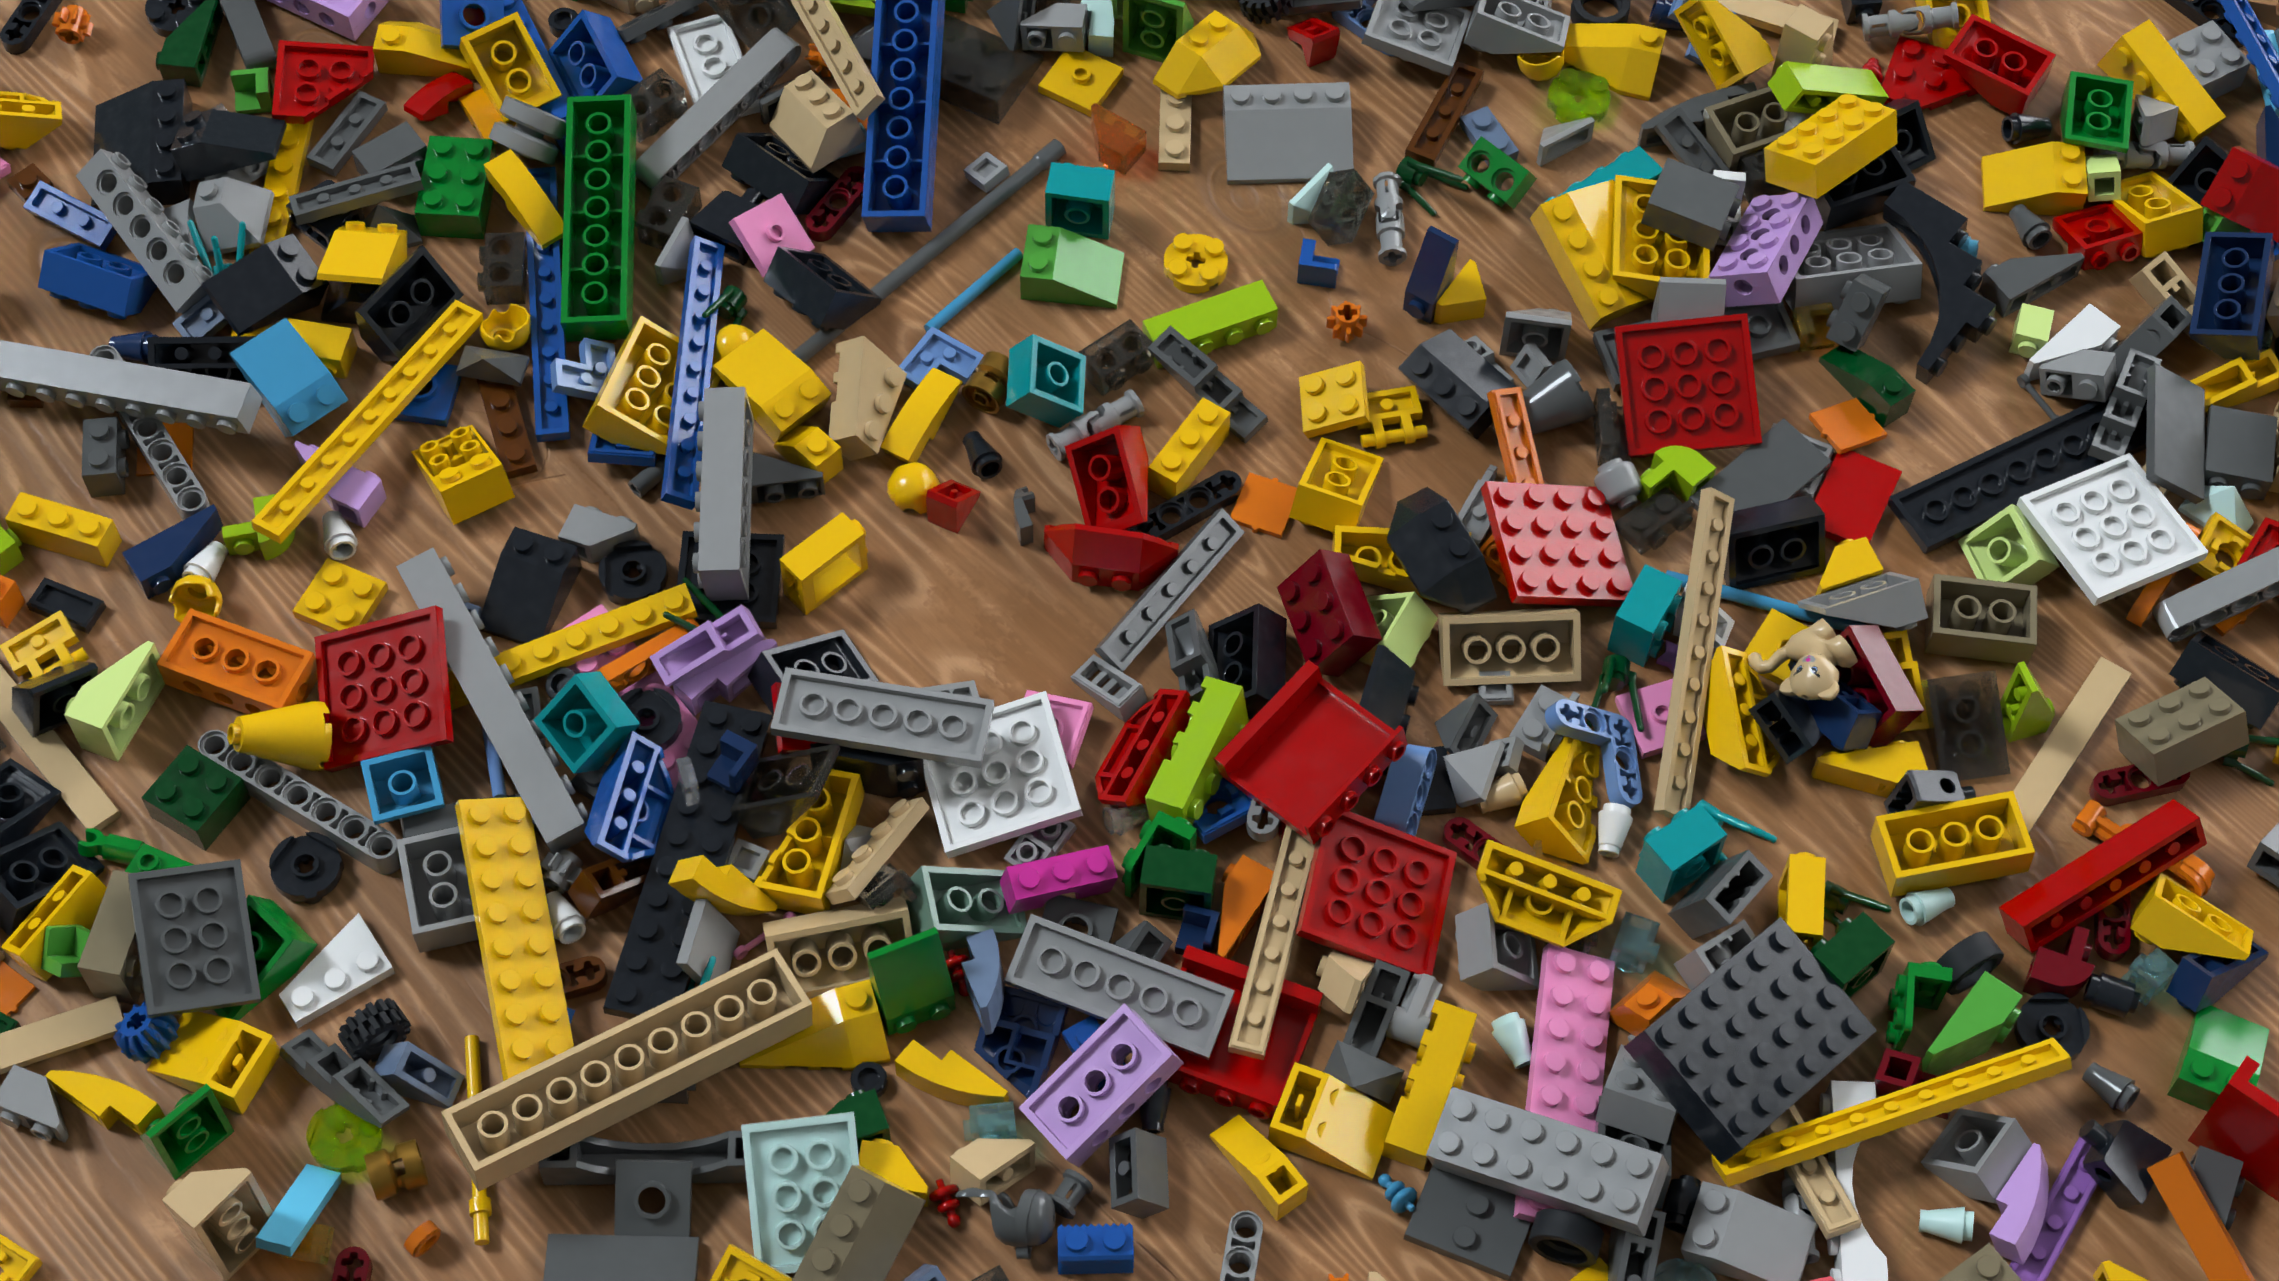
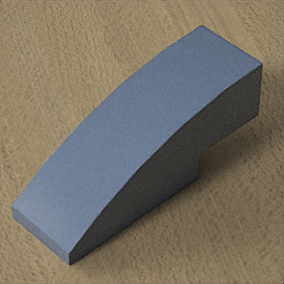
[961,929,1005,1035]

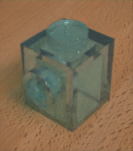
[1609,911,1661,975]

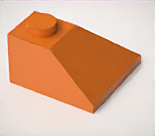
[1608,970,1690,1036]

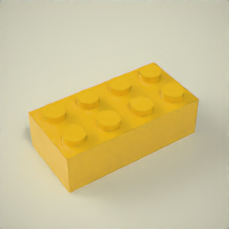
[1764,94,1898,199]
[1870,791,2035,898]

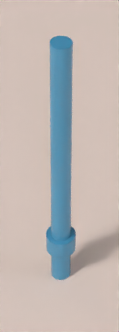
[1666,570,1866,631]

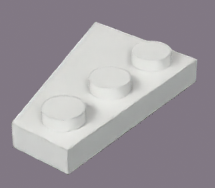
[279,913,395,1028]

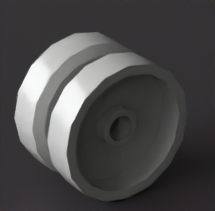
[489,96,566,165]

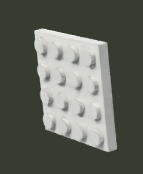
[2017,453,2209,606]
[923,691,1083,859]

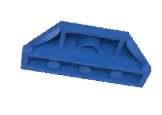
[584,731,674,863]

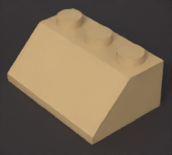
[769,70,866,173]

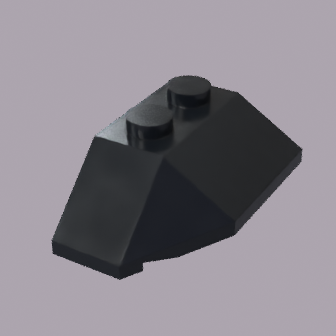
[147,336,256,383]
[1386,487,1497,614]

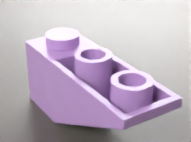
[294,440,387,528]

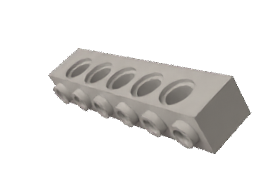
[76,149,214,314]

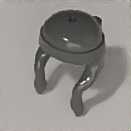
[956,1187,1055,1260]

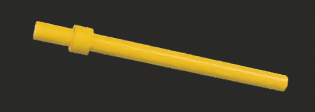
[465,1035,492,1245]

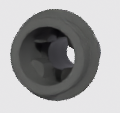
[2009,204,2052,250]
[2082,1062,2140,1113]

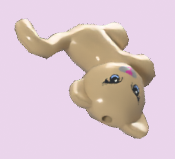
[1748,618,1858,701]

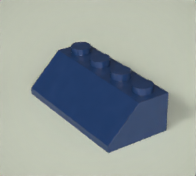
[2189,232,2275,360]

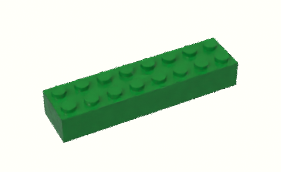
[561,94,637,342]

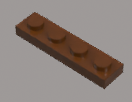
[1405,60,1484,167]
[476,379,538,479]

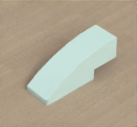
[1081,0,1114,57]

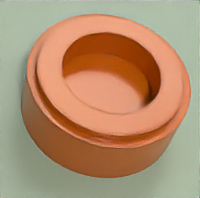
[403,1220,441,1257]

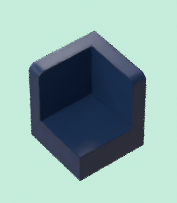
[707,729,759,794]
[1175,904,1220,955]

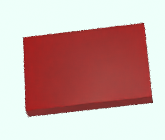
[1814,451,1902,543]

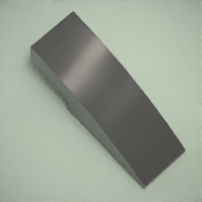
[1165,609,1220,705]
[1343,959,1411,1058]

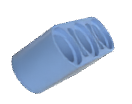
[1374,744,1437,836]

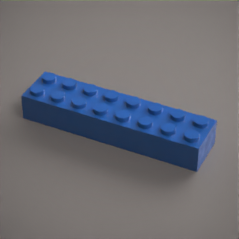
[861,0,945,232]

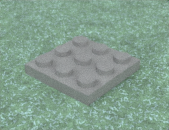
[1361,0,1472,76]

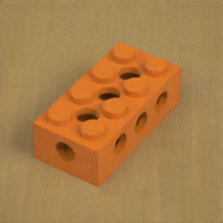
[156,608,318,714]

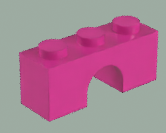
[999,845,1118,915]

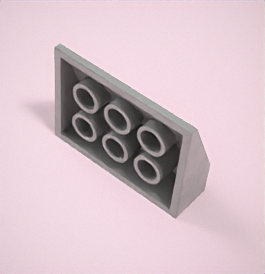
[1222,82,1354,184]
[1784,223,1923,316]

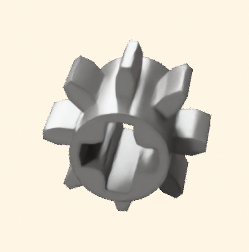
[540,849,583,894]

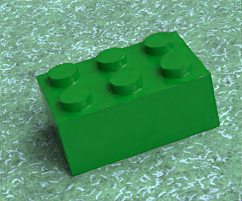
[414,136,497,240]

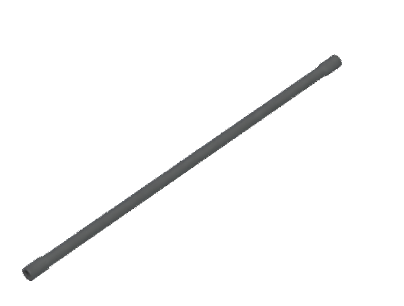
[628,139,1066,498]

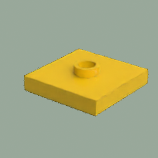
[1038,50,1124,117]
[1744,608,1809,685]

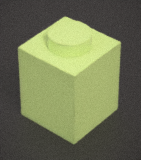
[2085,154,2121,202]
[2009,303,2054,358]

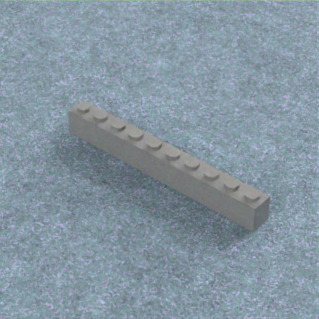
[0,340,263,435]
[396,547,589,855]

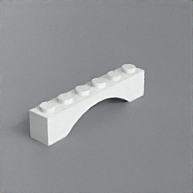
[1819,1080,1888,1281]

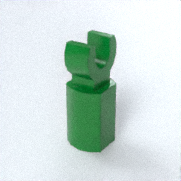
[78,828,144,865]

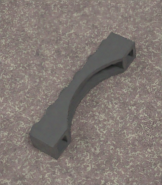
[538,1131,747,1185]

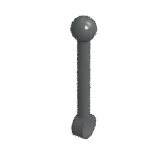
[2017,374,2060,421]

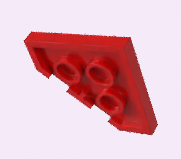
[1881,35,1978,110]
[272,40,375,125]

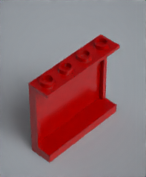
[1214,660,1408,845]
[1168,945,1323,1120]
[2188,1056,2279,1202]

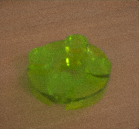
[1547,68,1611,123]
[306,1101,383,1173]

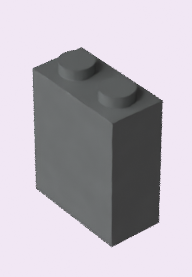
[1641,158,1742,251]
[2204,405,2278,500]
[1668,850,1773,939]

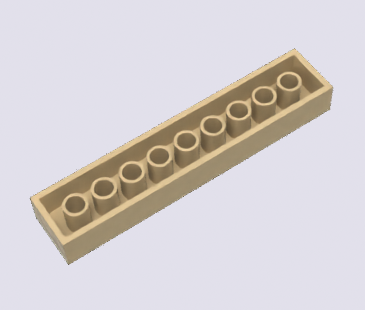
[441,948,813,1192]

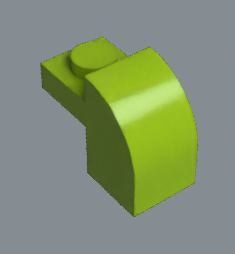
[1637,446,1716,506]
[222,494,296,561]

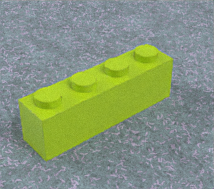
[1767,61,1889,114]
[1142,280,1278,369]

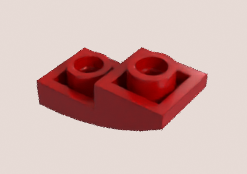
[404,71,474,122]

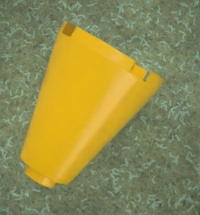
[227,701,332,771]

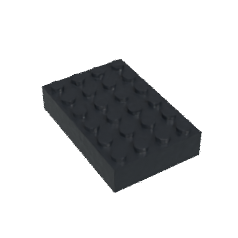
[1624,917,1877,1164]

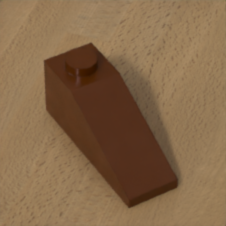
[568,857,653,921]

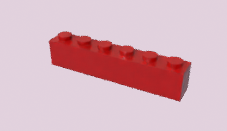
[1999,799,2207,953]

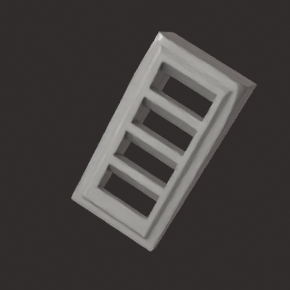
[1071,654,1147,722]

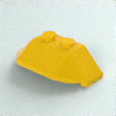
[1153,10,1261,99]
[0,91,62,150]
[1703,645,1781,777]
[1476,839,1623,948]

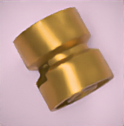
[962,351,1009,414]
[364,1139,429,1201]

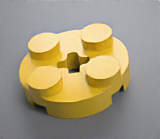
[1163,233,1228,294]

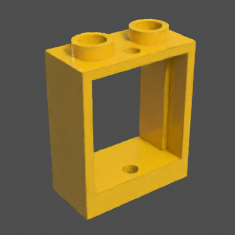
[779,512,868,615]
[1776,852,1826,951]

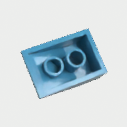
[229,318,348,438]

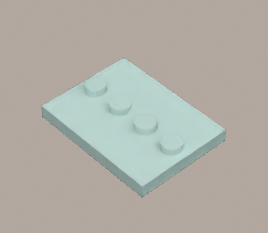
[741,1112,859,1274]

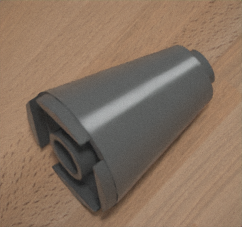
[1522,359,1596,435]

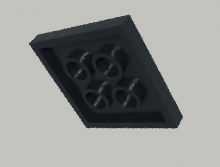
[677,531,785,629]

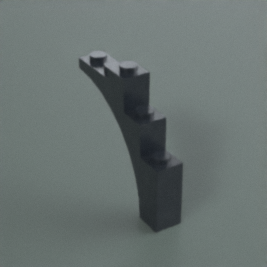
[1883,180,1997,385]

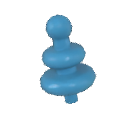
[1378,1174,1417,1213]

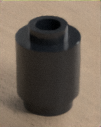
[2083,973,2141,1018]
[1662,1175,1702,1234]

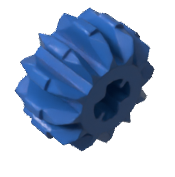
[113,1001,180,1064]

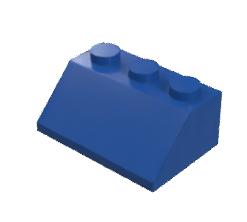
[548,9,645,99]
[38,242,157,319]

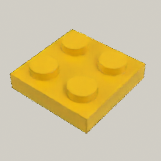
[1299,361,1370,439]
[292,558,389,633]

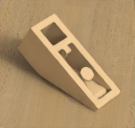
[2129,251,2203,346]

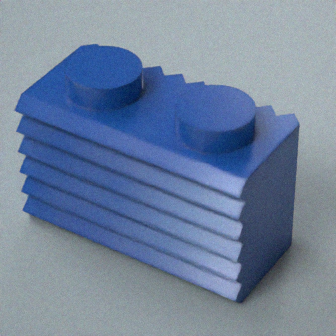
[1057,1223,1134,1275]

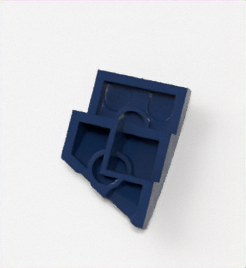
[974,986,1069,1099]

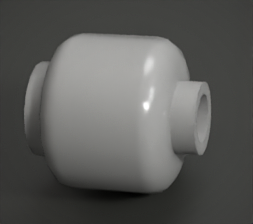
[1594,458,1643,510]

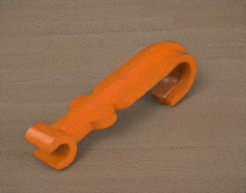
[2071,800,2215,897]

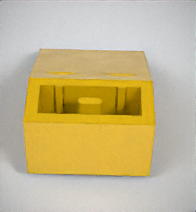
[411,425,515,525]
[147,1011,280,1115]
[1268,1062,1395,1181]

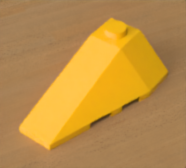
[373,20,476,79]
[1564,23,1667,101]
[1514,726,1600,865]
[739,979,891,1071]

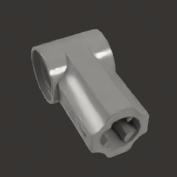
[1386,973,1443,1049]

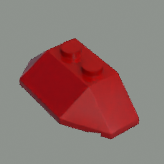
[1044,523,1179,591]
[1095,688,1191,806]

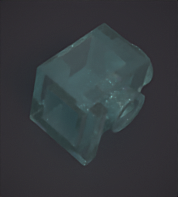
[2120,947,2179,1007]
[963,1101,1017,1142]

